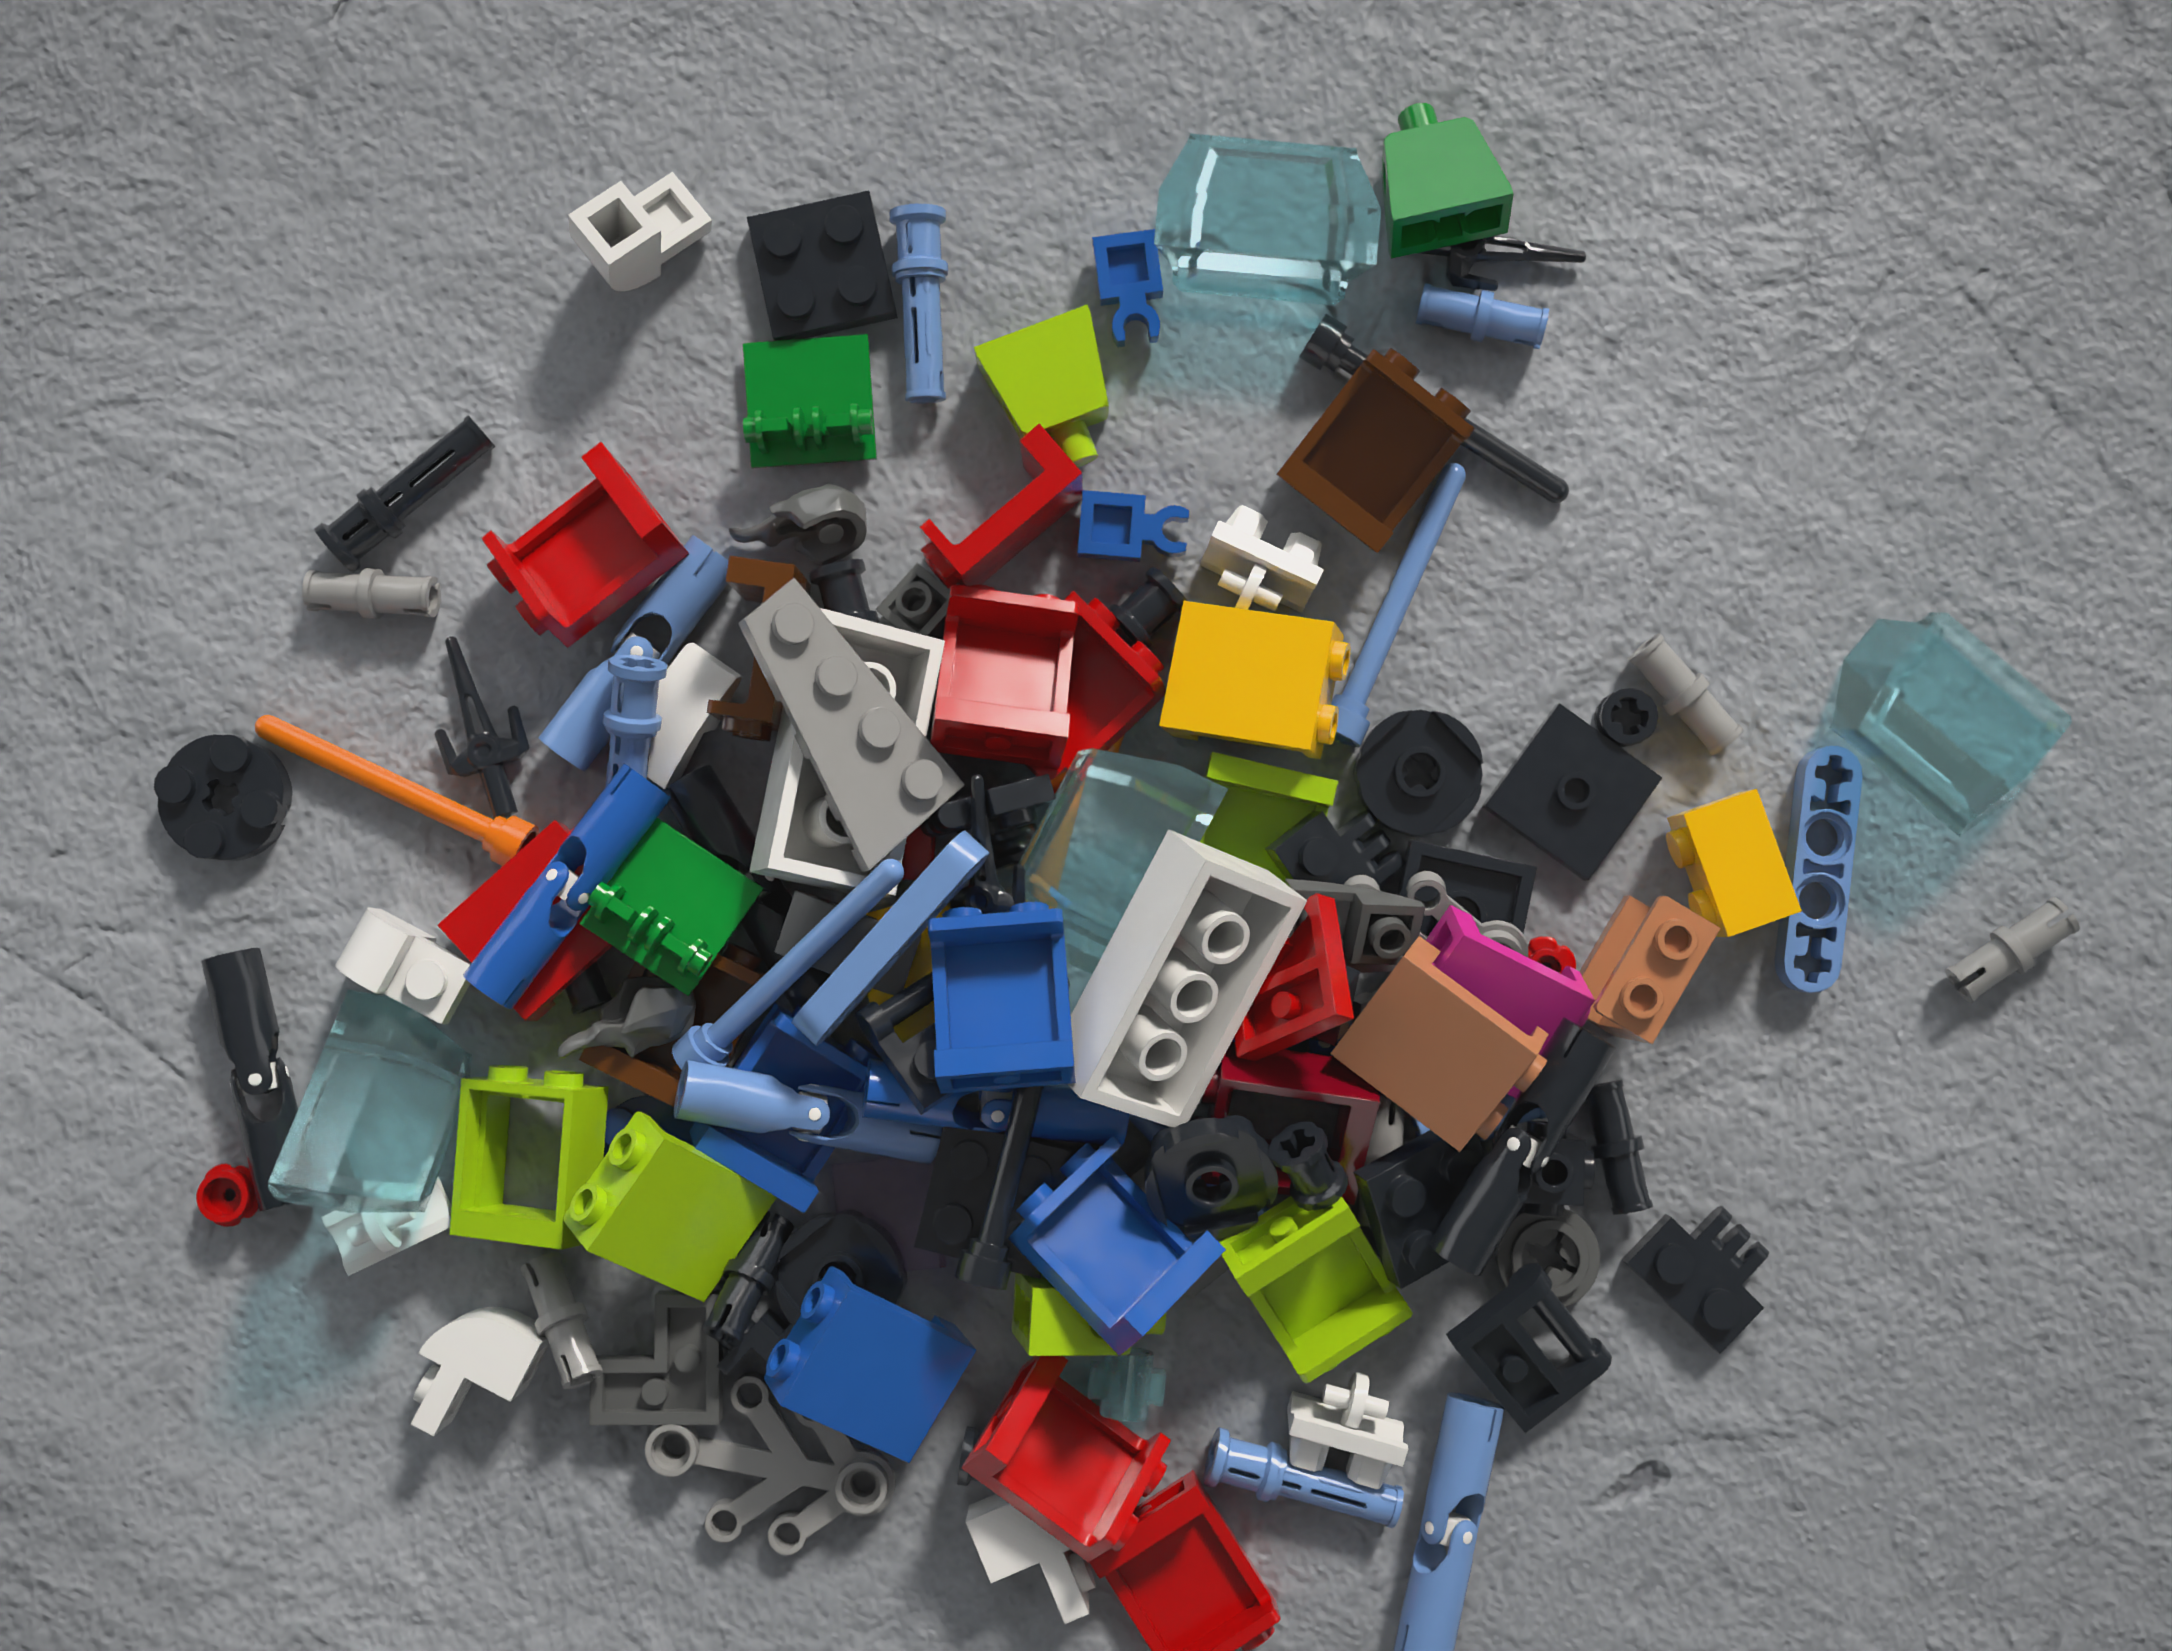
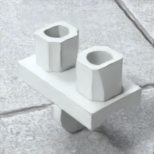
[1200,505,1324,613]
[321,1165,452,1276]
[1287,1372,1408,1490]

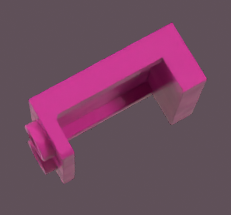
[1426,905,1595,1098]

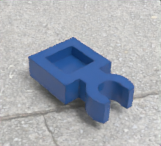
[1092,229,1163,348]
[1077,490,1189,562]

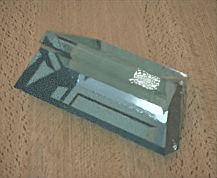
[1154,133,1381,306]
[1829,611,2072,837]
[1012,748,1228,974]
[268,990,472,1213]

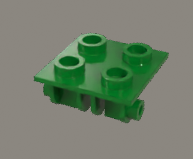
[743,334,877,469]
[579,818,764,996]

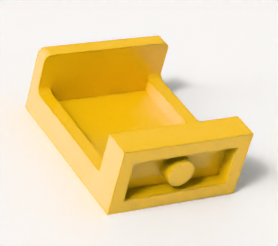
[1159,601,1351,759]

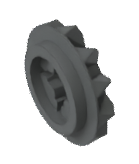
[1495,1209,1600,1307]

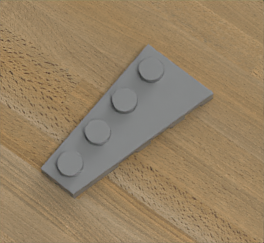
[738,578,965,872]

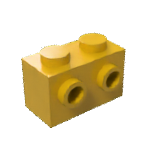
[1666,789,1802,937]

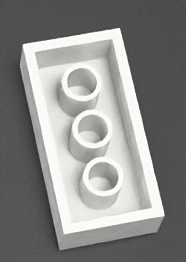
[749,608,945,898]
[1068,829,1307,1128]

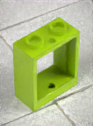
[449,1065,609,1250]

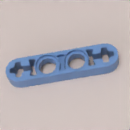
[1774,746,1863,993]
[791,831,990,1046]

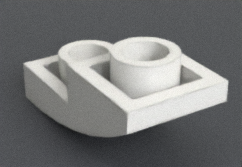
[647,642,743,789]

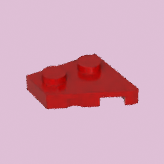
[1234,893,1354,1061]

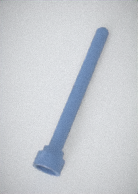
[1331,463,1466,748]
[672,859,904,1070]

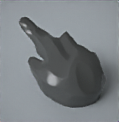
[729,484,867,566]
[557,976,696,1058]

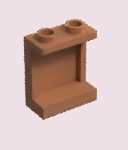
[1579,895,1721,1044]
[1330,936,1549,1152]

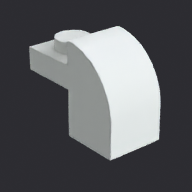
[568,172,712,291]
[335,907,471,1024]
[411,1307,549,1436]
[966,1494,1096,1624]

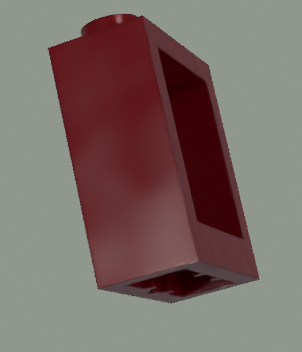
[1195,1041,1380,1205]

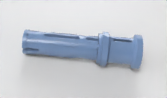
[889,203,948,404]
[602,655,668,787]
[1204,1427,1404,1528]

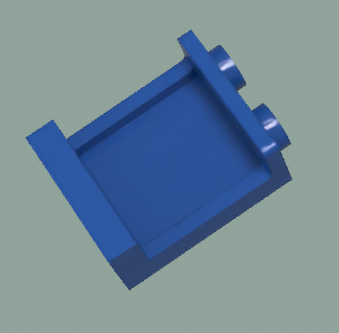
[927,902,1076,1094]
[689,1003,882,1213]
[1008,1136,1226,1356]
[764,1266,977,1463]

